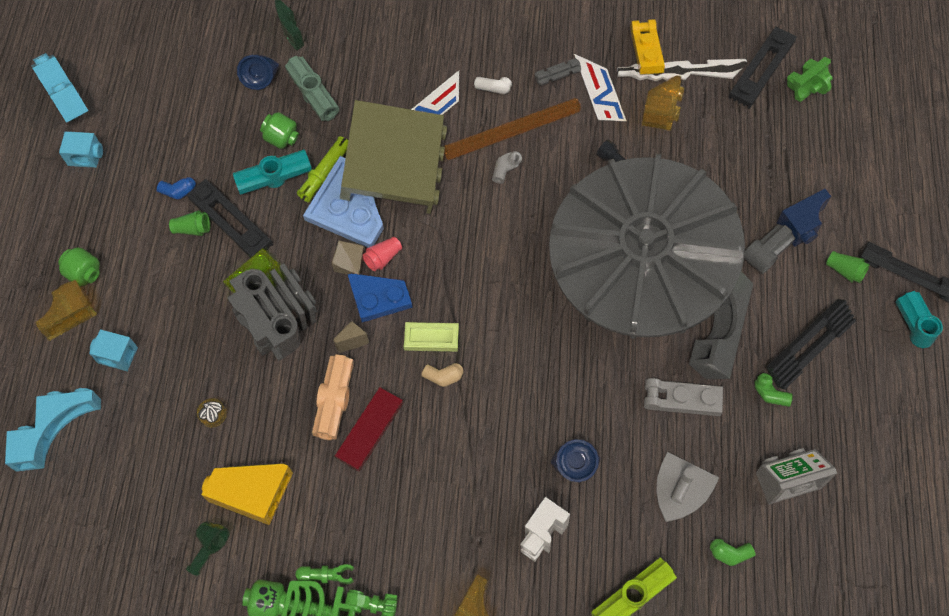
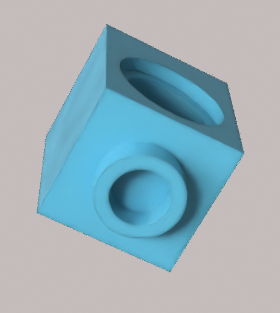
[59,132,103,168]
[89,329,138,371]

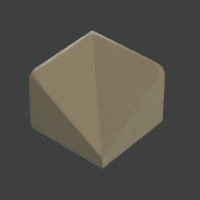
[332,241,365,275]

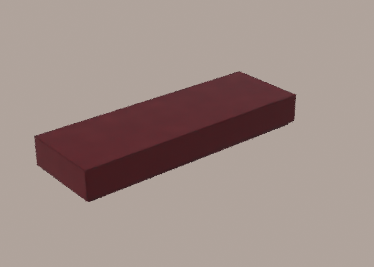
[335,387,403,472]

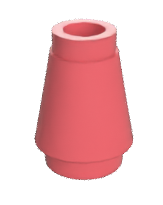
[363,237,402,271]

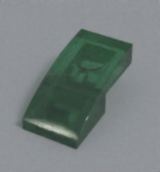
[275,0,304,51]

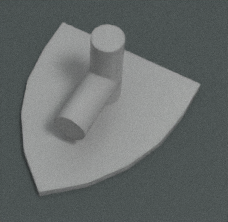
[656,452,719,522]

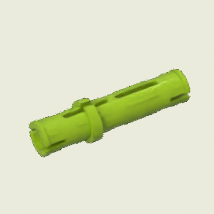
[297,136,348,202]

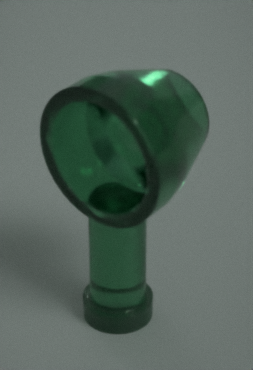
[186,521,230,577]

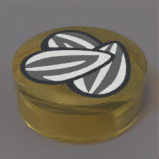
[197,398,226,428]

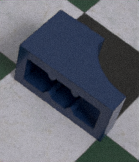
[777,189,831,247]

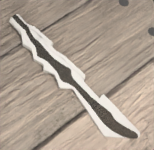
[617,59,747,81]

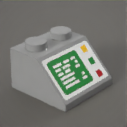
[756,448,837,505]

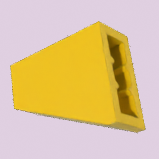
[201,464,293,525]

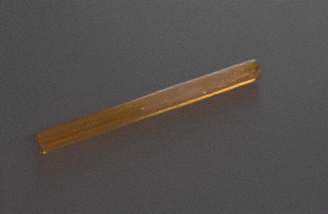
[444,98,581,160]

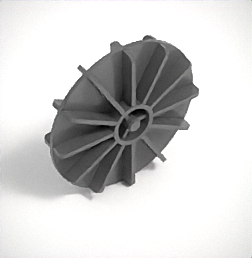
[549,154,745,339]

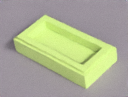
[404,322,459,352]

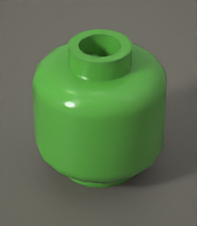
[260,112,299,149]
[59,247,100,286]

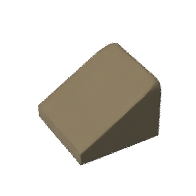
[333,322,369,353]

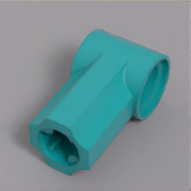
[895,291,943,348]

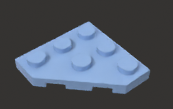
[303,156,384,248]

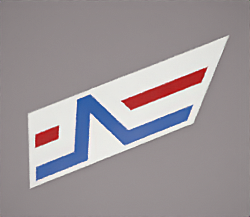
[574,54,626,121]
[411,71,459,115]

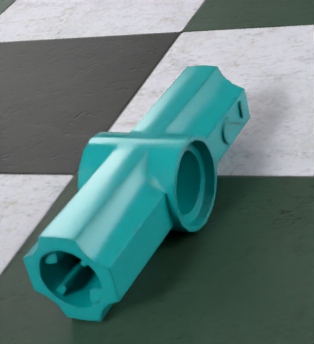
[233,149,312,195]

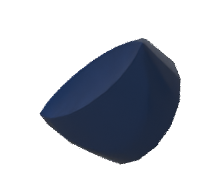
[237,54,279,90]
[551,439,601,482]

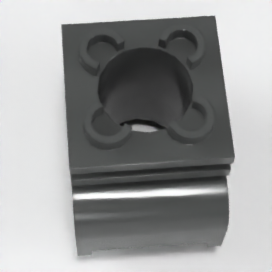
[227,263,317,361]

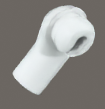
[474,77,512,95]

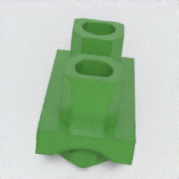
[787,57,833,102]

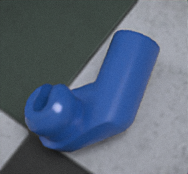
[157,177,196,200]

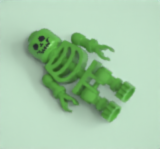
[243,564,398,616]

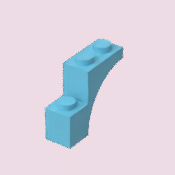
[31,53,88,123]
[5,388,101,472]

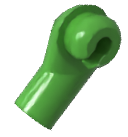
[710,539,755,566]

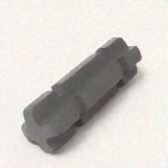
[535,58,581,86]

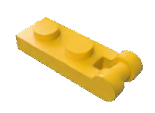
[631,19,665,74]

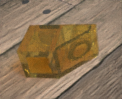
[642,75,684,130]

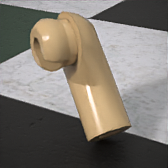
[422,363,464,387]

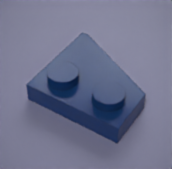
[348,274,412,322]

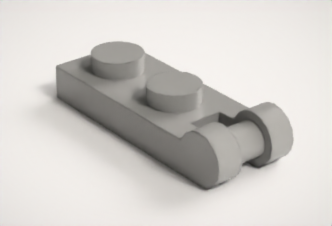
[644,378,723,416]

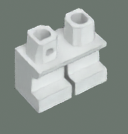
[520,497,570,562]

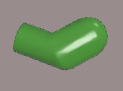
[755,373,792,407]

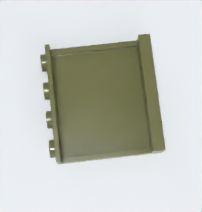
[340,100,447,214]

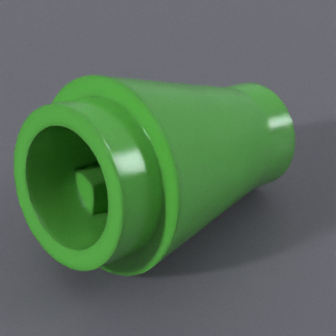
[169,210,210,236]
[826,251,870,283]

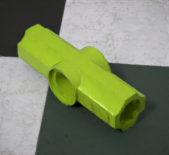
[591,557,677,616]

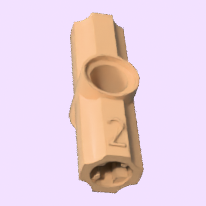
[312,354,354,440]

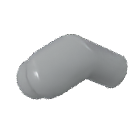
[492,151,522,184]

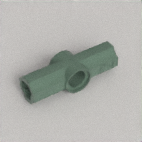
[285,56,339,122]

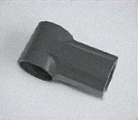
[744,224,795,274]

